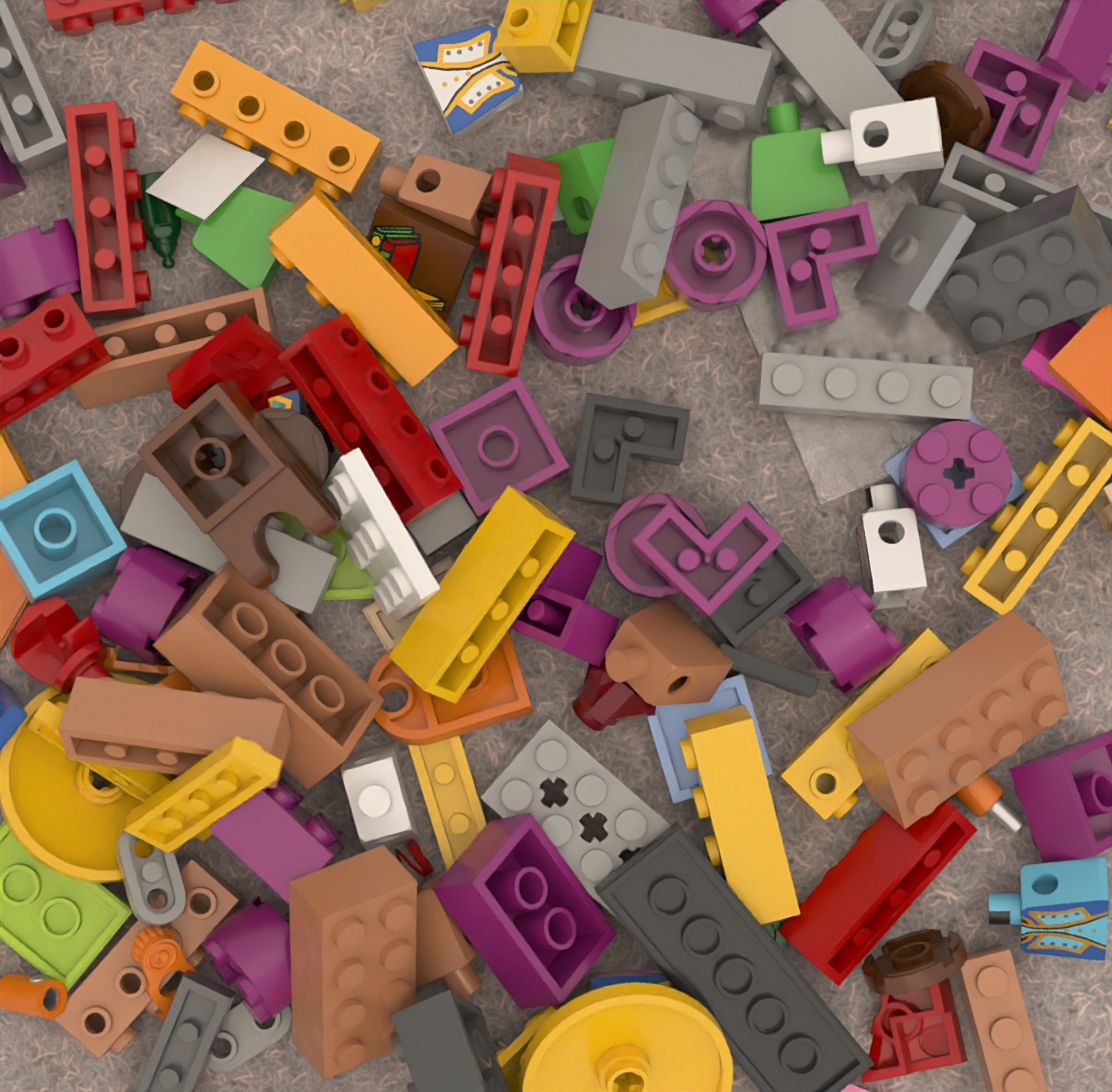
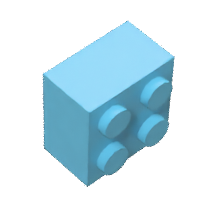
[0,459,128,604]

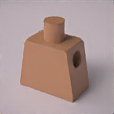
[378,153,497,258]
[605,598,734,706]
[416,871,483,998]

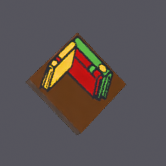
[366,196,479,323]

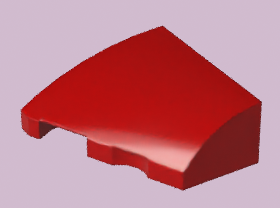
[167,313,304,412]
[861,977,968,1083]

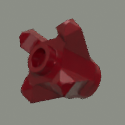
[572,634,656,731]

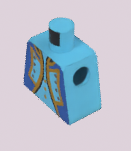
[988,858,1109,961]

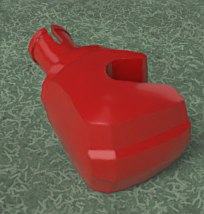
[10,596,115,695]

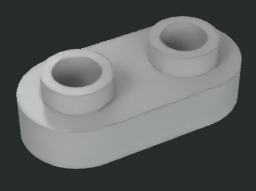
[862,0,936,81]
[116,830,186,926]
[205,1002,292,1073]

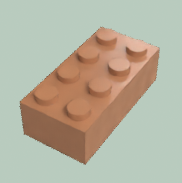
[153,560,384,790]
[845,610,1069,829]
[289,845,417,1080]

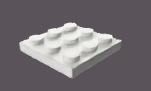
[321,448,440,622]

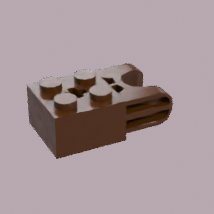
[137,381,342,590]

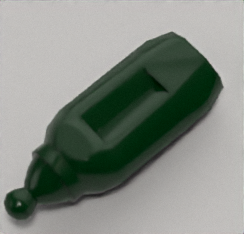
[137,172,182,269]

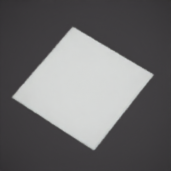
[146,133,265,220]

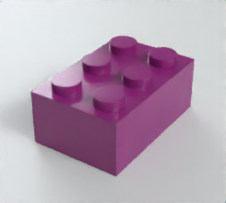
[209,777,345,904]
[432,813,617,1009]

